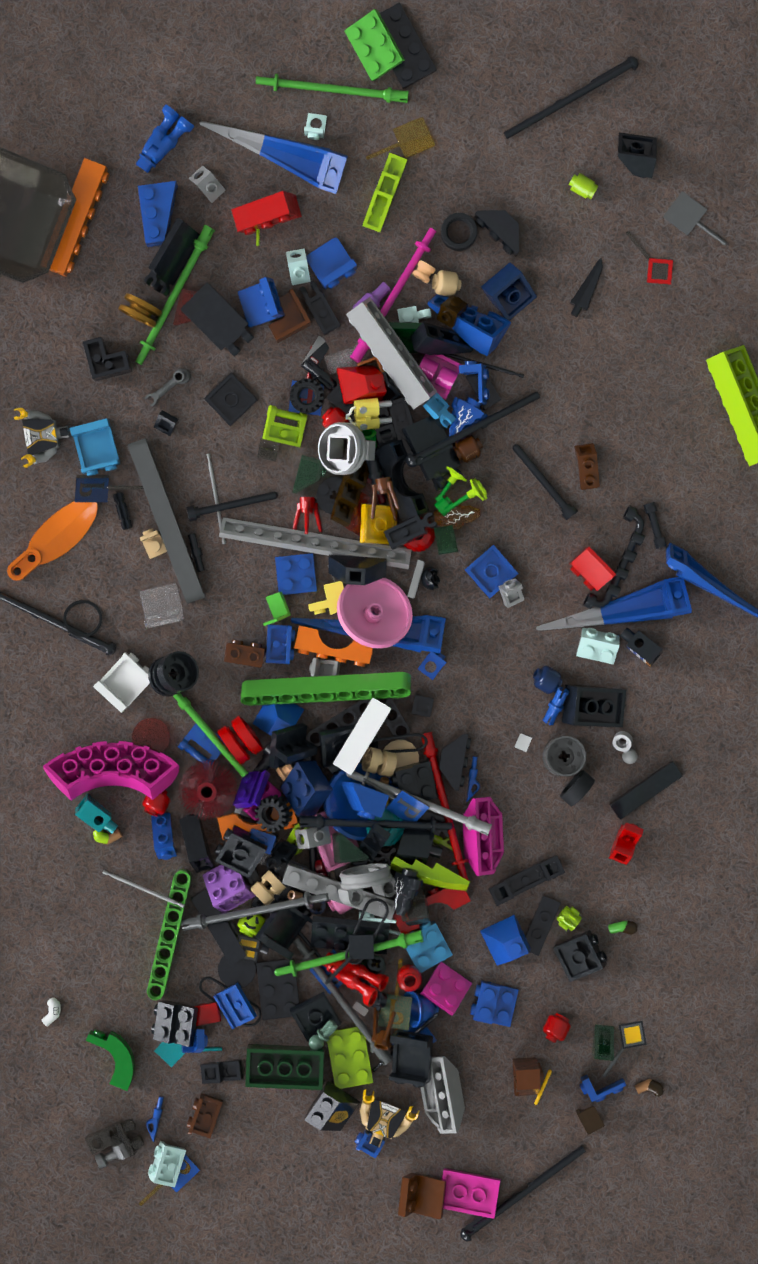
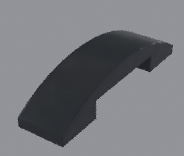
[488,855,565,906]

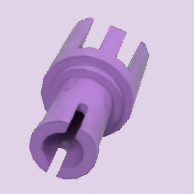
[353,282,391,309]

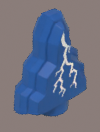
[449,397,488,437]

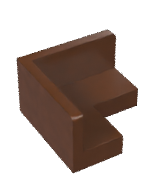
[268,288,311,343]

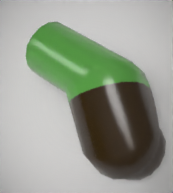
[608,920,637,935]

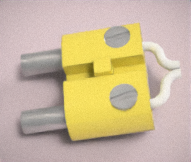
[346,398,392,430]

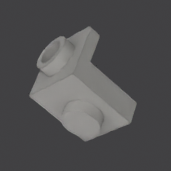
[498,578,524,608]
[309,658,341,677]

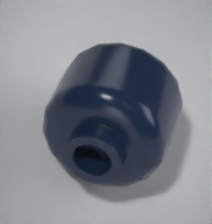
[533,666,562,694]

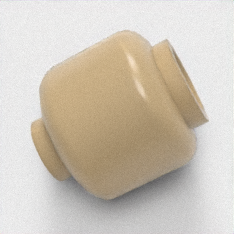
[432,270,461,297]

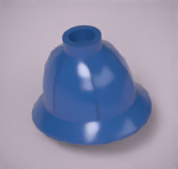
[403,991,439,1028]

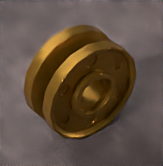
[118,293,162,328]

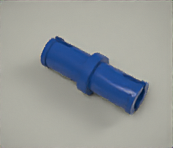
[543,687,569,725]

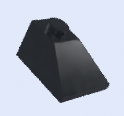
[618,132,657,178]

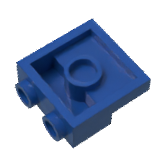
[470,980,519,1027]

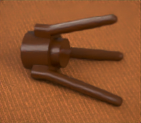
[371,477,400,521]
[371,1008,404,1050]

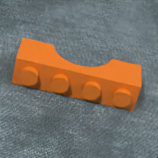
[294,626,373,667]
[217,802,298,840]

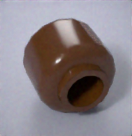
[453,435,483,463]

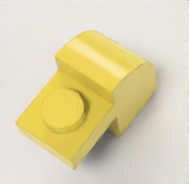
[308,581,344,615]

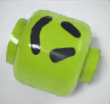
[237,914,266,938]

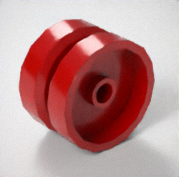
[217,715,264,765]

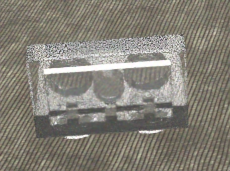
[139,583,185,629]

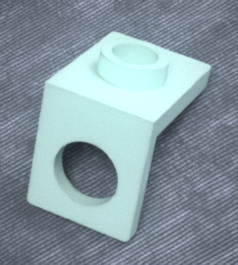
[304,113,327,140]
[286,249,311,285]

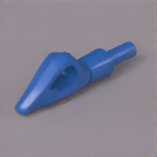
[466,756,480,802]
[146,1096,164,1142]

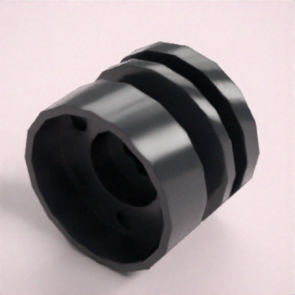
[148,651,199,697]

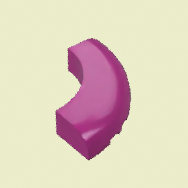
[43,741,179,801]

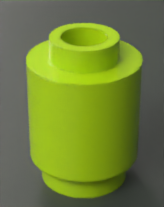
[569,173,598,199]

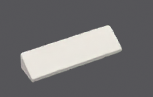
[332,698,391,775]

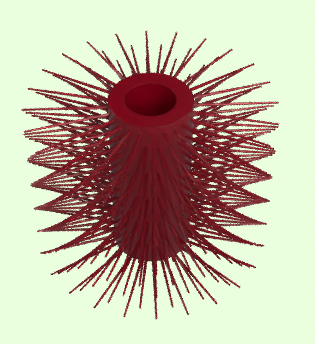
[179,760,238,820]

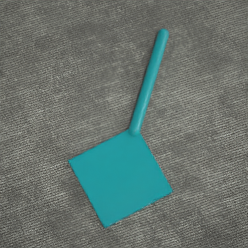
[154,1042,222,1068]

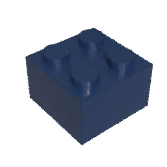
[280,761,333,817]

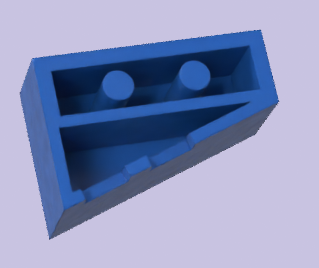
[138,181,178,247]

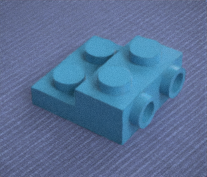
[406,921,453,973]

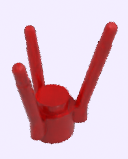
[292,497,322,534]

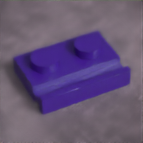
[233,770,270,809]

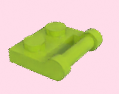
[262,405,307,448]

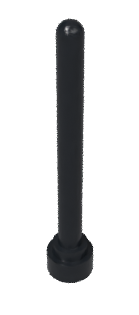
[513,444,578,521]
[186,492,278,522]

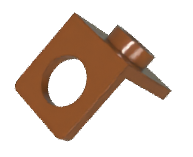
[357,357,386,382]

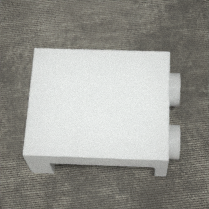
[93,652,150,713]

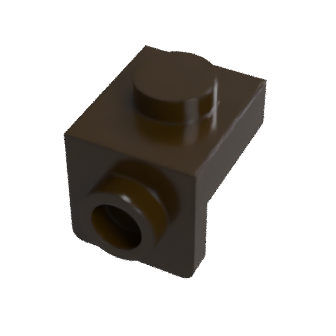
[437,295,468,328]

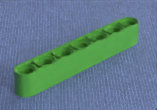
[147,869,192,1000]

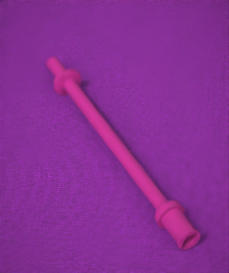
[350,228,436,363]

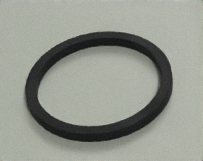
[63,600,102,638]

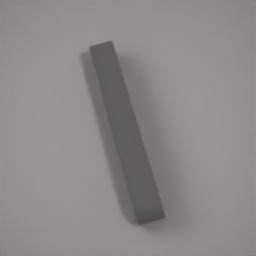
[128,438,205,604]

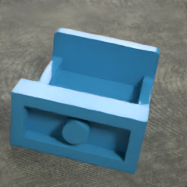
[70,418,121,476]

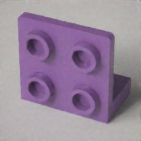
[203,864,256,913]

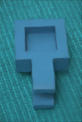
[423,393,456,428]

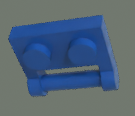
[178,724,226,770]

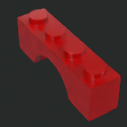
[393,887,471,934]

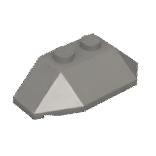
[420,1056,465,1134]

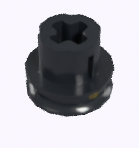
[361,955,386,974]

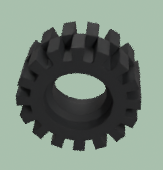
[290,378,324,414]
[255,795,293,832]

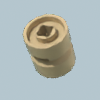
[362,747,397,777]
[250,870,286,905]

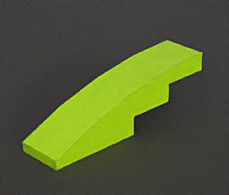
[362,153,408,232]
[390,856,470,891]

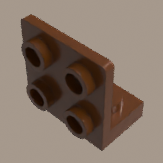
[398,1173,446,1219]

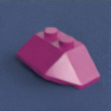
[463,797,504,876]

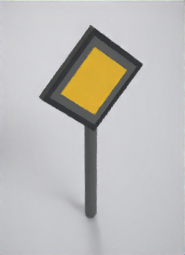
[602,1021,647,1078]

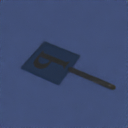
[75,475,143,502]

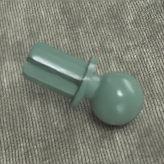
[309,1020,338,1050]

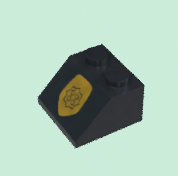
[304,1081,360,1131]

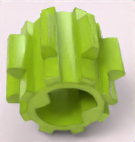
[557,906,582,931]

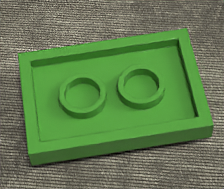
[344,9,405,81]

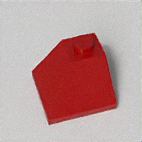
[336,365,387,404]

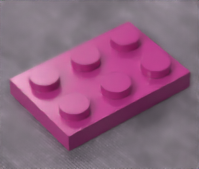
[442,1168,501,1219]

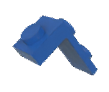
[459,361,490,404]
[151,812,177,860]
[579,1075,626,1102]

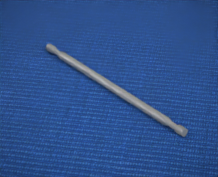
[206,453,226,544]
[103,870,185,908]

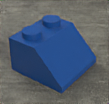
[341,781,389,820]

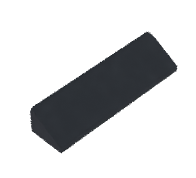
[609,761,682,820]

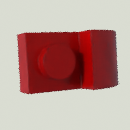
[609,823,644,865]

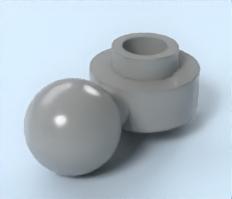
[612,731,638,764]

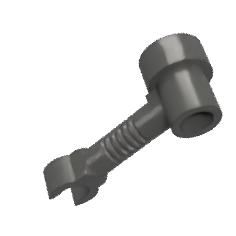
[145,368,191,406]

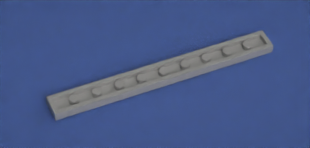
[219,517,412,569]

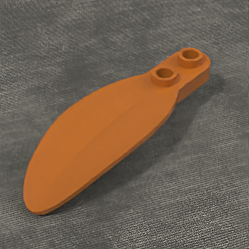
[7,501,98,581]

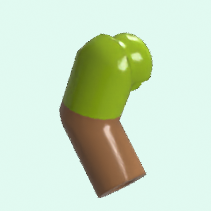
[93,829,123,845]

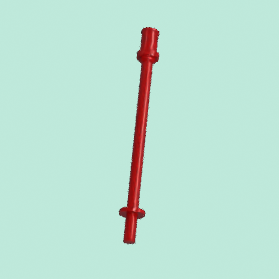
[421,732,469,881]

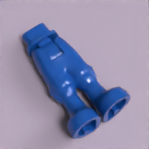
[136,104,194,173]

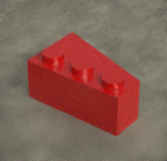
[231,191,302,235]

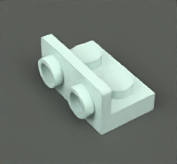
[148,1141,186,1187]

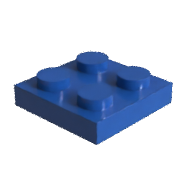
[465,545,519,599]
[275,553,317,595]

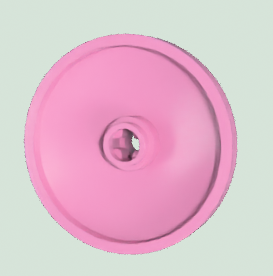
[337,578,413,648]

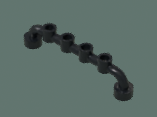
[583,505,645,609]

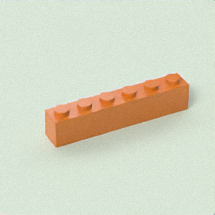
[42,158,109,276]

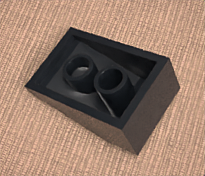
[562,684,626,728]

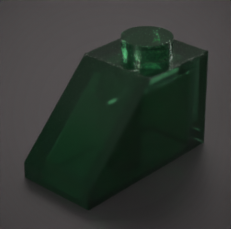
[292,455,326,494]

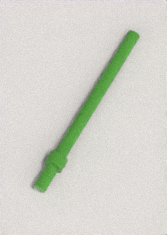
[173,693,248,778]

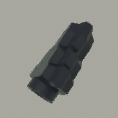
[394,868,423,916]

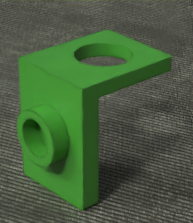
[263,591,291,626]

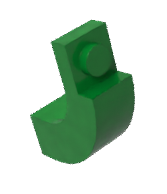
[86,1029,135,1091]

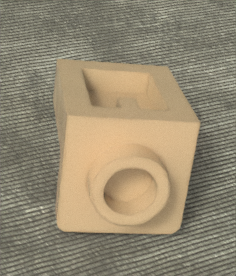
[140,528,167,559]

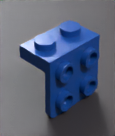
[306,238,357,290]

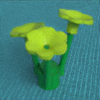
[434,466,487,517]

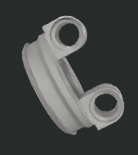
[318,422,376,475]
[338,863,395,906]

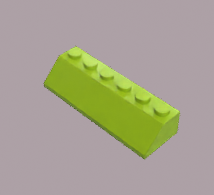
[706,345,758,467]

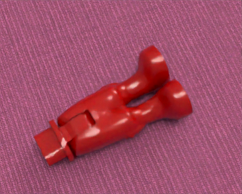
[323,952,389,1007]

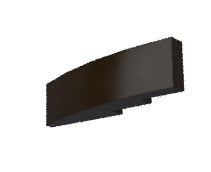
[330,460,369,527]

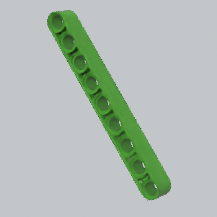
[241,672,411,706]

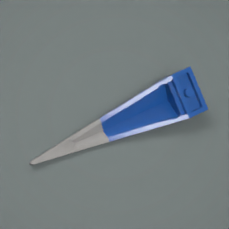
[199,121,348,194]
[536,577,692,630]

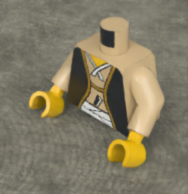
[360,1089,420,1147]

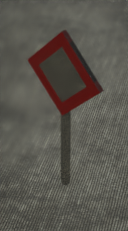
[626,231,673,284]

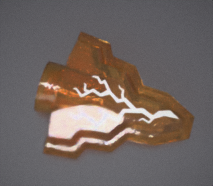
[433,502,481,536]

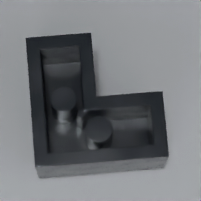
[83,337,132,382]

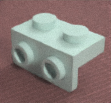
[576,628,620,665]

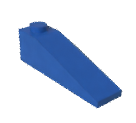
[428,294,511,356]

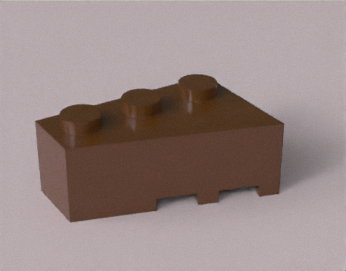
[513,1058,544,1096]

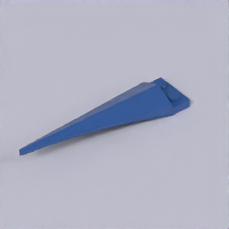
[666,543,758,618]
[291,615,446,653]

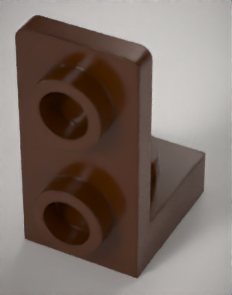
[574,443,600,490]

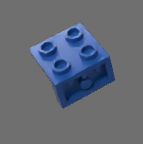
[238,277,285,328]

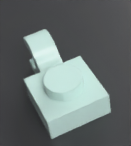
[397,306,432,323]

